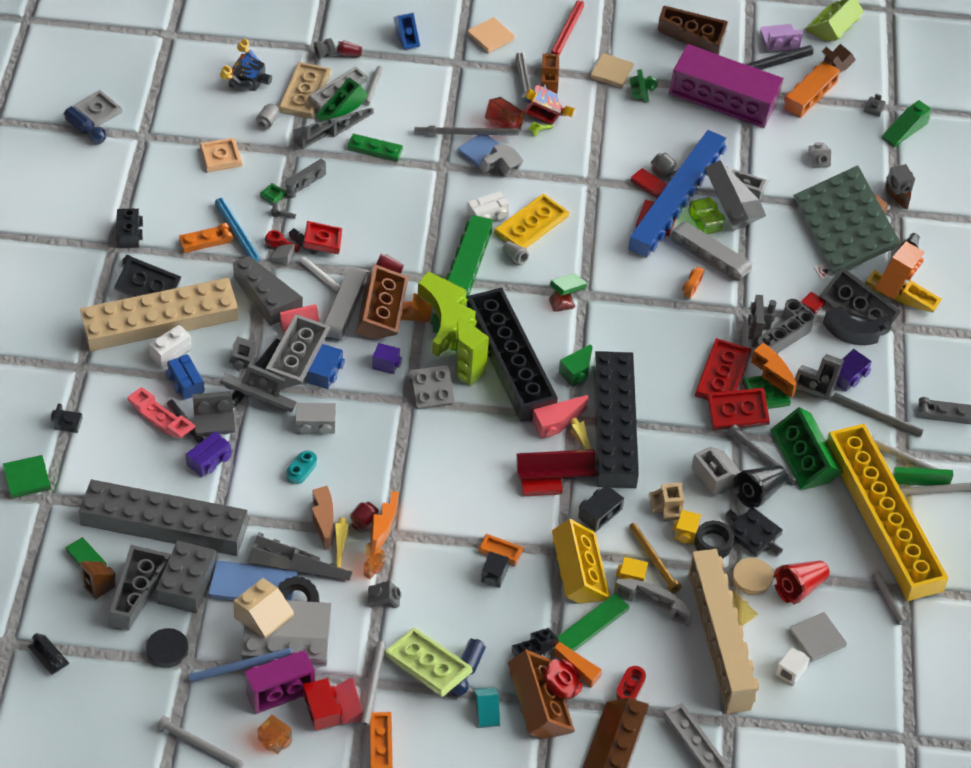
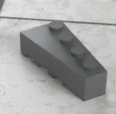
[233,256,303,326]
[108,545,171,631]

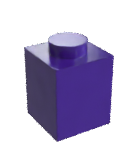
[372,343,402,374]

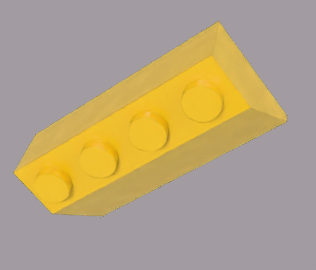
[552,519,610,604]

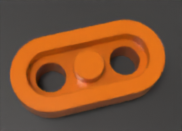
[682,267,705,299]

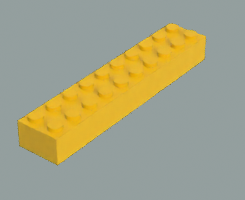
[827,423,949,601]

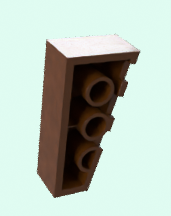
[657,5,728,55]

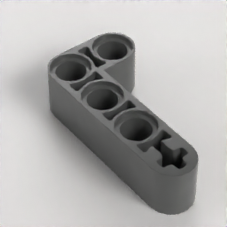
[756,298,815,354]

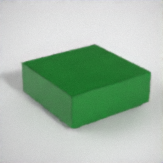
[260,183,286,204]

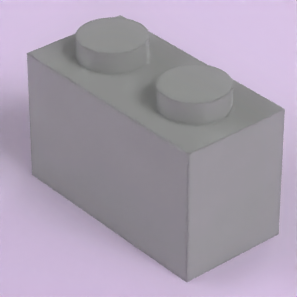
[296,403,336,434]

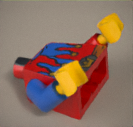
[521,84,575,125]

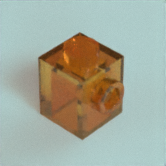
[258,714,292,754]

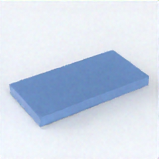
[209,560,298,601]

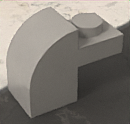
[479,144,524,177]

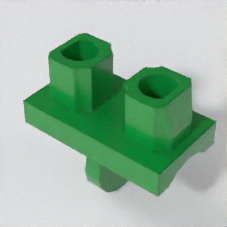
[629,69,658,103]

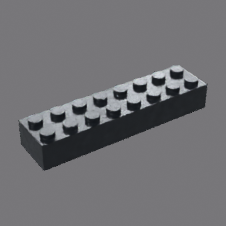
[466,287,558,422]
[593,351,639,489]

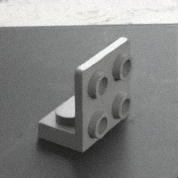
[408,365,455,408]

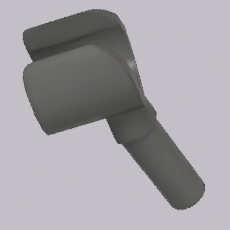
[271,203,296,218]

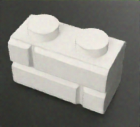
[467,191,509,221]
[149,325,192,368]

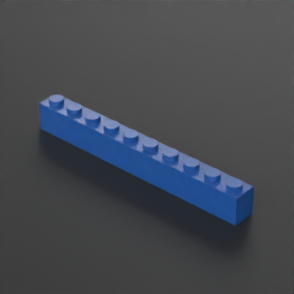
[628,130,727,258]

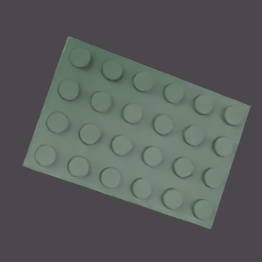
[793,165,901,276]

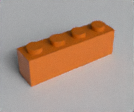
[784,61,840,118]

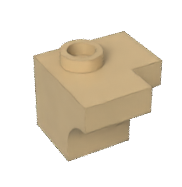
[648,482,685,521]

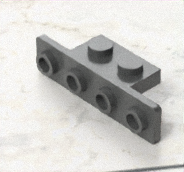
[220,364,297,412]

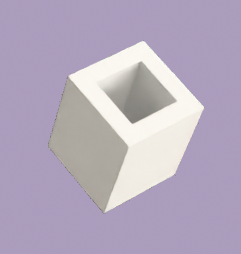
[776,647,810,686]

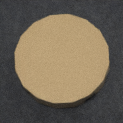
[733,558,773,595]

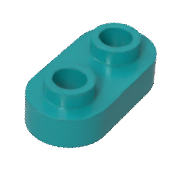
[286,451,317,484]

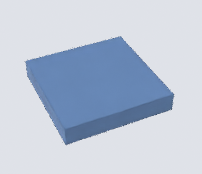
[458,135,499,171]

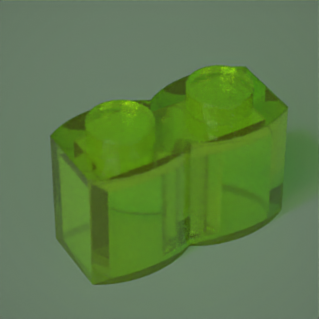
[688,197,725,234]

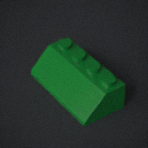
[770,407,843,490]

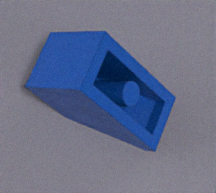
[393,13,420,49]

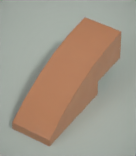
[312,485,333,550]

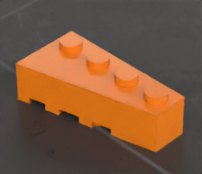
[875,241,925,299]

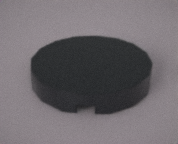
[146,628,189,668]

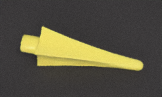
[570,418,597,463]
[335,518,349,568]

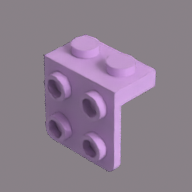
[760,24,803,52]

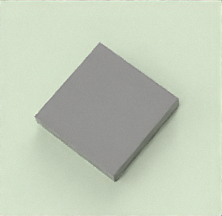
[73,90,122,127]
[789,612,847,662]

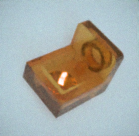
[364,542,385,579]

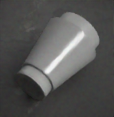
[503,241,529,264]

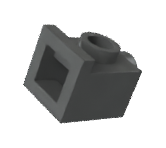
[229,336,255,369]

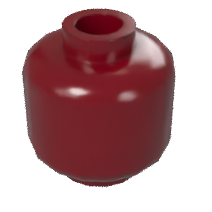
[350,501,379,532]

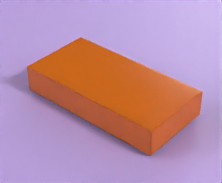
[478,534,523,566]

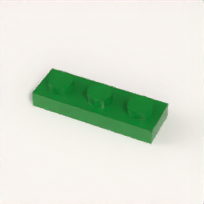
[347,133,403,162]

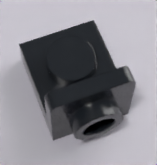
[51,403,83,433]

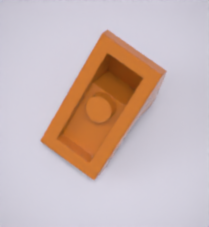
[401,293,432,322]

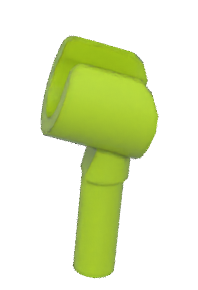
[528,122,552,136]

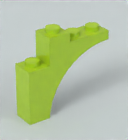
[418,271,477,357]

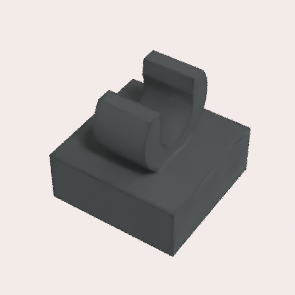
[864,94,886,117]

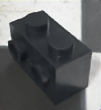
[116,208,143,248]
[578,484,624,532]

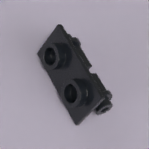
[28,633,69,675]

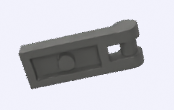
[285,158,326,199]
[918,397,971,424]

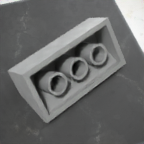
[266,314,331,389]

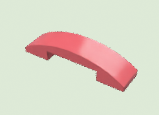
[127,387,195,438]

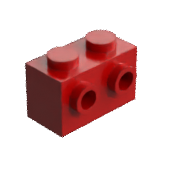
[303,678,343,731]

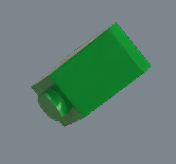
[559,344,593,386]

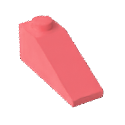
[532,395,589,439]

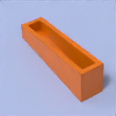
[554,642,602,688]

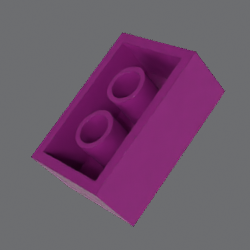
[245,650,315,714]

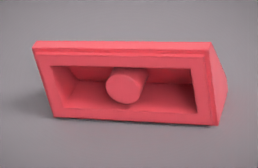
[280,304,320,334]
[334,678,363,725]

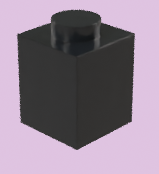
[481,551,509,588]

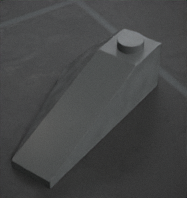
[704,160,766,231]

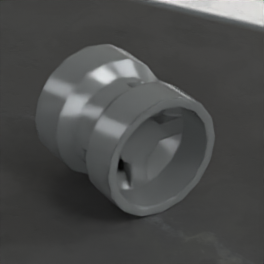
[313,38,335,58]

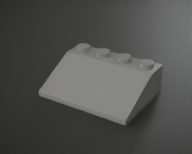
[241,601,331,665]

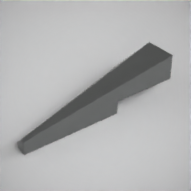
[293,108,374,149]
[247,532,353,581]

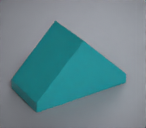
[473,687,500,728]

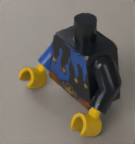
[220,39,272,91]

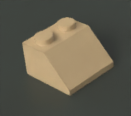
[234,578,294,639]

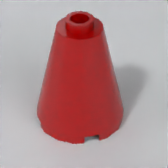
[773,560,830,604]

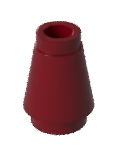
[337,40,362,57]
[376,254,404,274]

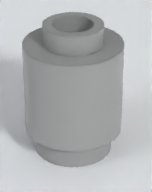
[256,104,279,129]

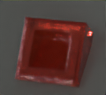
[549,291,576,312]

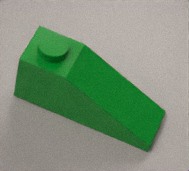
[315,77,369,121]
[882,100,932,147]

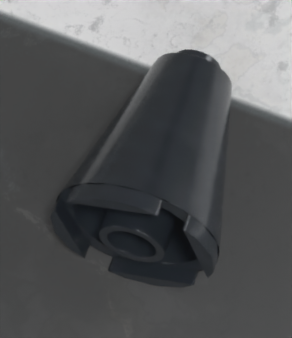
[734,465,788,508]

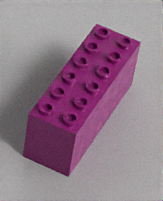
[668,44,784,128]

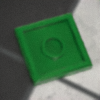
[743,375,791,409]
[3,455,51,498]

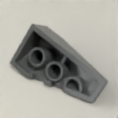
[820,267,901,323]

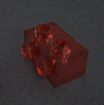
[484,97,525,131]

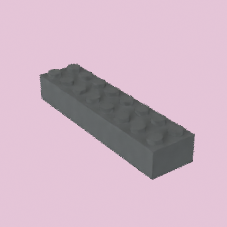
[78,479,248,556]

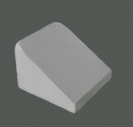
[271,244,295,266]

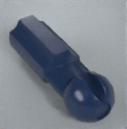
[64,106,106,144]
[450,638,486,696]

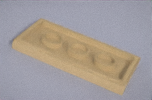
[278,62,331,119]

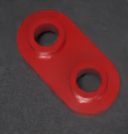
[616,666,646,699]

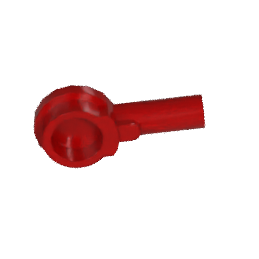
[265,230,300,253]

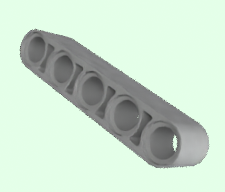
[670,221,752,281]
[325,266,369,340]

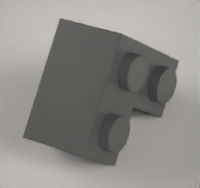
[795,354,844,400]

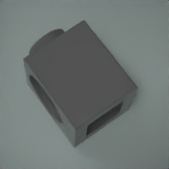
[887,164,915,195]

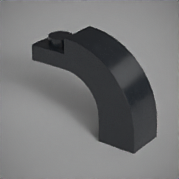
[823,306,893,345]

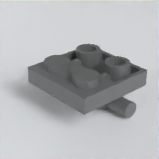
[748,295,777,347]

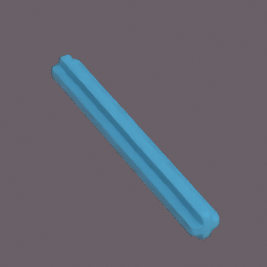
[215,197,259,262]

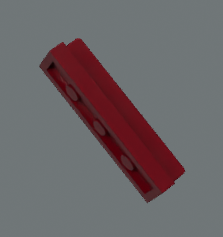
[516,449,598,479]

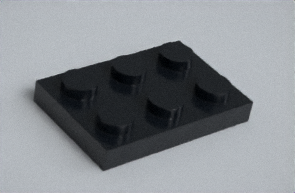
[114,256,181,297]

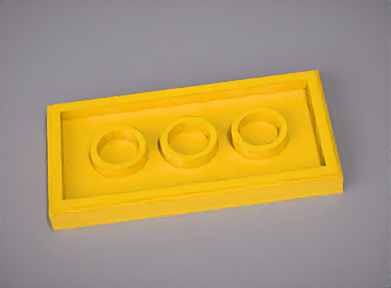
[494,193,570,248]

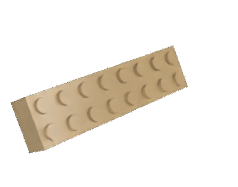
[80,277,238,352]
[688,549,759,714]

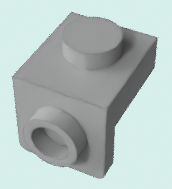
[808,142,831,167]

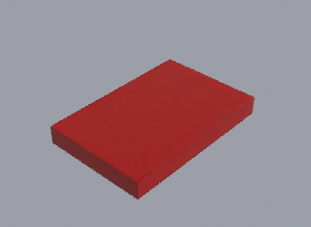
[707,388,770,430]

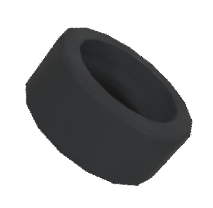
[695,520,734,559]

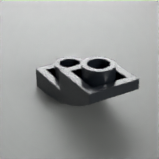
[512,628,559,657]

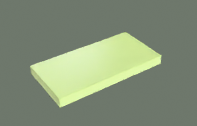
[384,627,473,697]

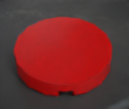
[544,659,583,699]

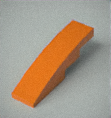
[370,491,399,556]

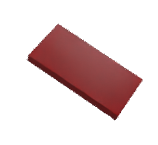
[695,338,752,400]

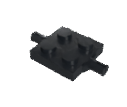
[726,506,783,557]

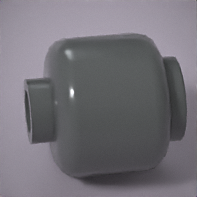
[651,153,677,179]

